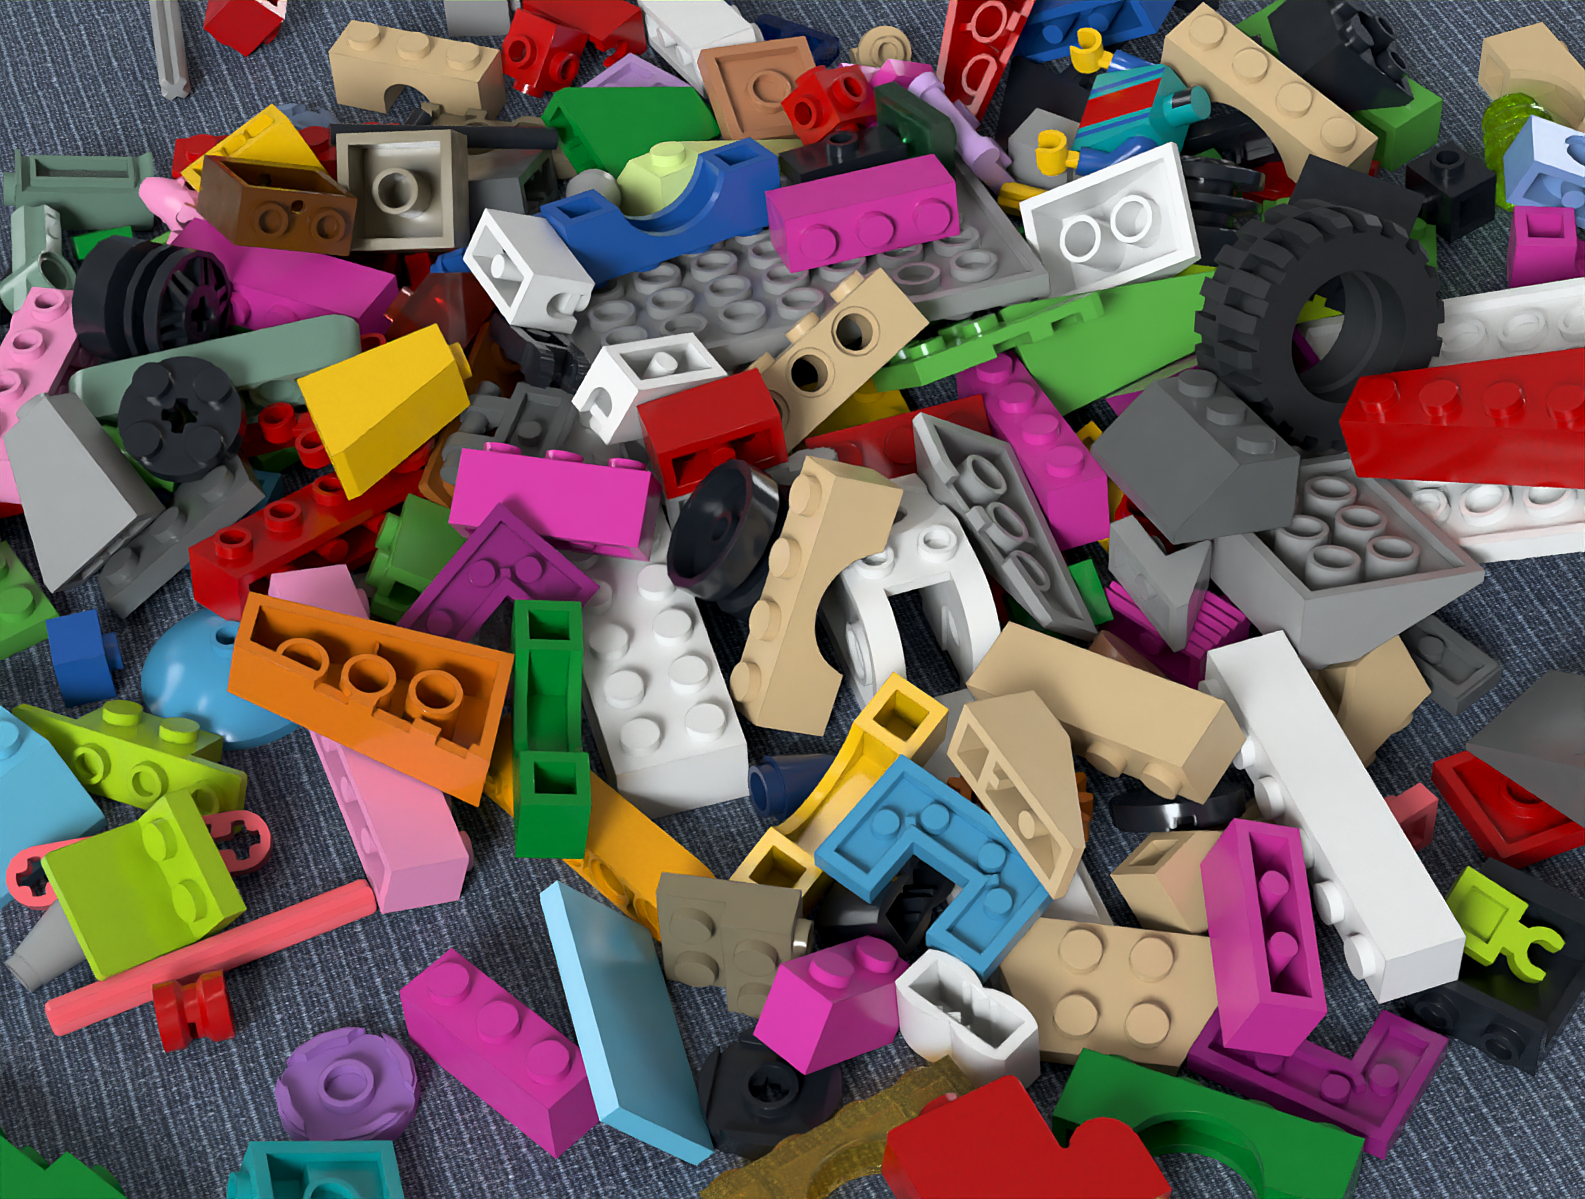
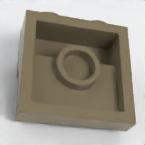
[656,872,814,1019]

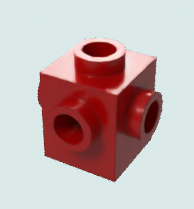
[501,8,589,99]
[781,64,885,146]

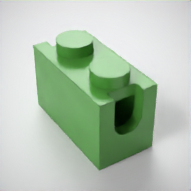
[365,493,468,623]

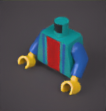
[1035,27,1211,176]

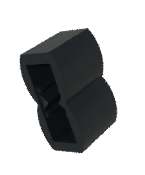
[814,854,955,958]

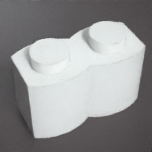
[895,949,1040,1092]

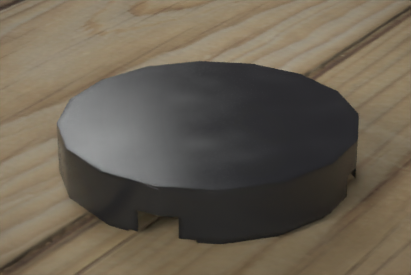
[1108,781,1246,833]

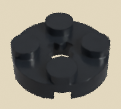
[118,356,247,483]
[698,1027,843,1162]

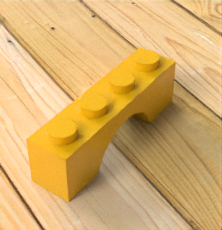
[729,671,949,919]

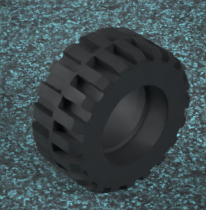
[1194,198,1445,453]

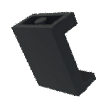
[1405,857,1585,1076]

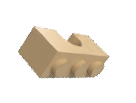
[328,20,507,120]

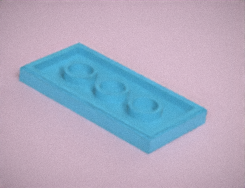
[540,880,715,1166]

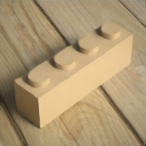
[966,621,1247,805]

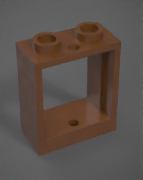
[196,154,358,256]

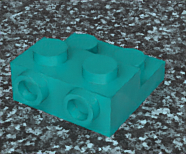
[226,1140,404,1199]

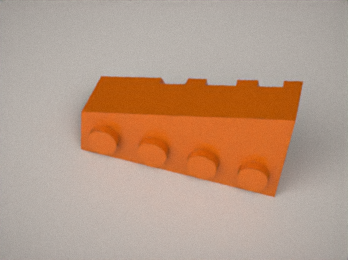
[227,591,515,807]

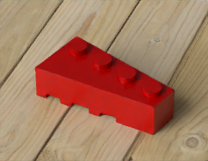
[1339,347,1585,489]

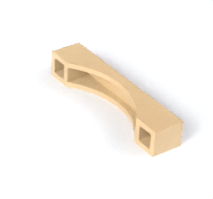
[1110,635,1431,937]

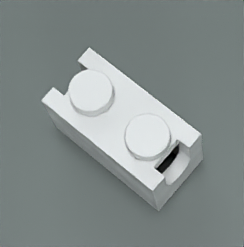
[463,208,595,334]
[571,332,728,445]

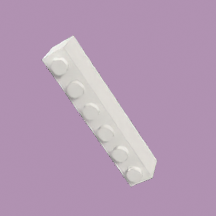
[1198,630,1466,1004]

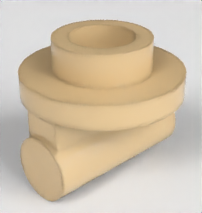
[849,26,912,68]

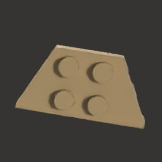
[998,917,1218,1077]

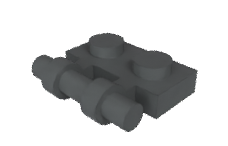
[440,381,579,485]

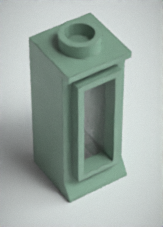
[3,149,154,231]

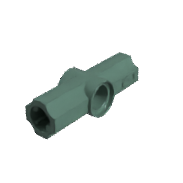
[0,204,76,315]

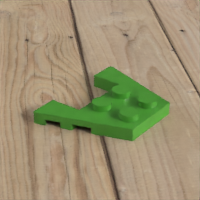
[871,292,1106,393]

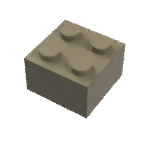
[336,129,470,255]

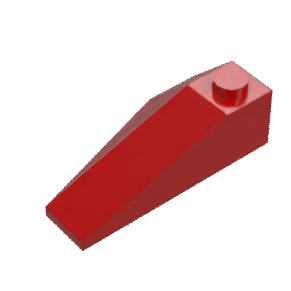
[926,0,1036,133]

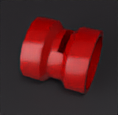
[152,969,236,1053]

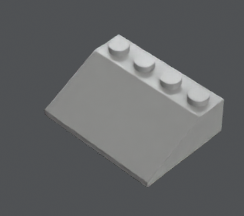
[1179,452,1485,671]

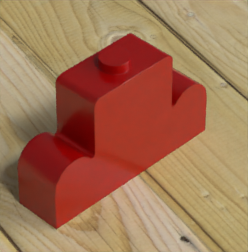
[881,1075,1172,1199]

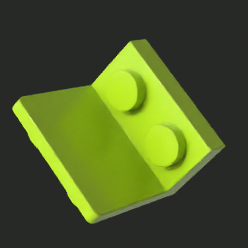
[41,787,247,981]

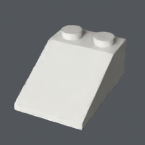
[1019,142,1201,300]

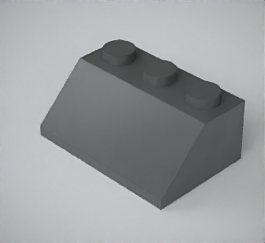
[1090,369,1300,545]

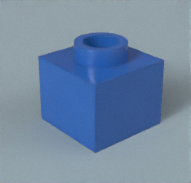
[46,609,124,708]

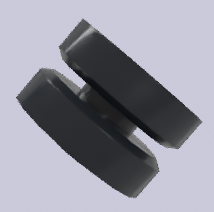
[666,459,791,624]

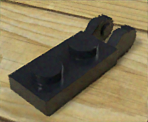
[488,313,591,395]

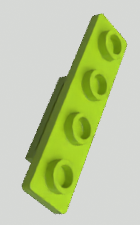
[12,700,247,835]

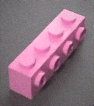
[0,287,101,504]

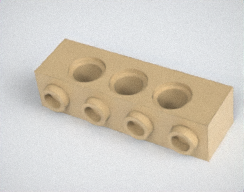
[743,267,929,453]

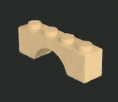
[1160,2,1378,183]
[1478,22,1585,133]
[729,455,904,737]

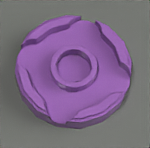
[274,1027,420,1141]

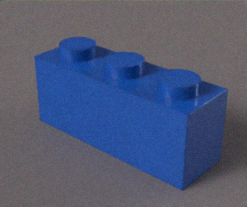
[1012,0,1176,64]

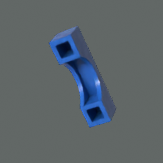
[540,137,781,290]

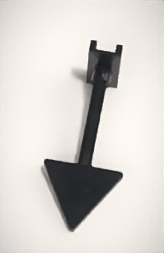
[994,0,1219,155]

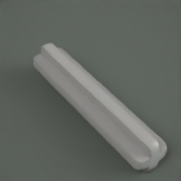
[149,0,191,101]

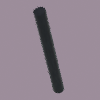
[328,123,558,150]

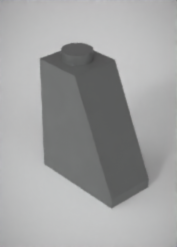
[468,149,560,236]

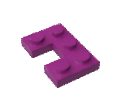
[395,502,600,701]
[1187,1006,1449,1160]

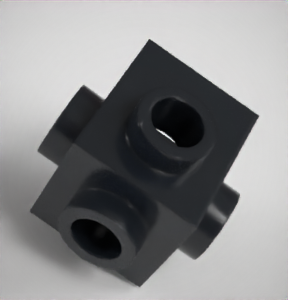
[1405,141,1497,243]

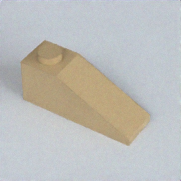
[946,690,1086,900]

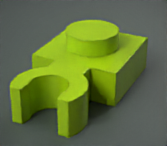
[1444,866,1565,984]

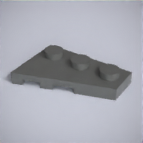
[97,447,266,619]

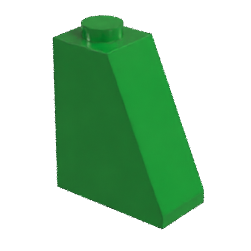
[540,87,722,180]

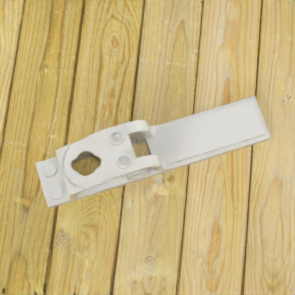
[817,473,1114,993]

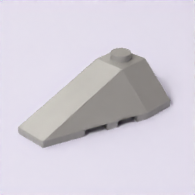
[912,412,1098,642]

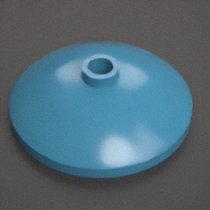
[141,607,301,751]

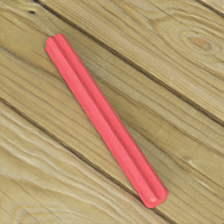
[45,879,377,1036]

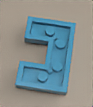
[814,754,1054,985]

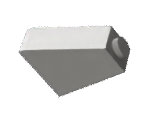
[3,392,166,593]

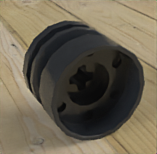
[1180,156,1266,267]
[71,235,232,361]

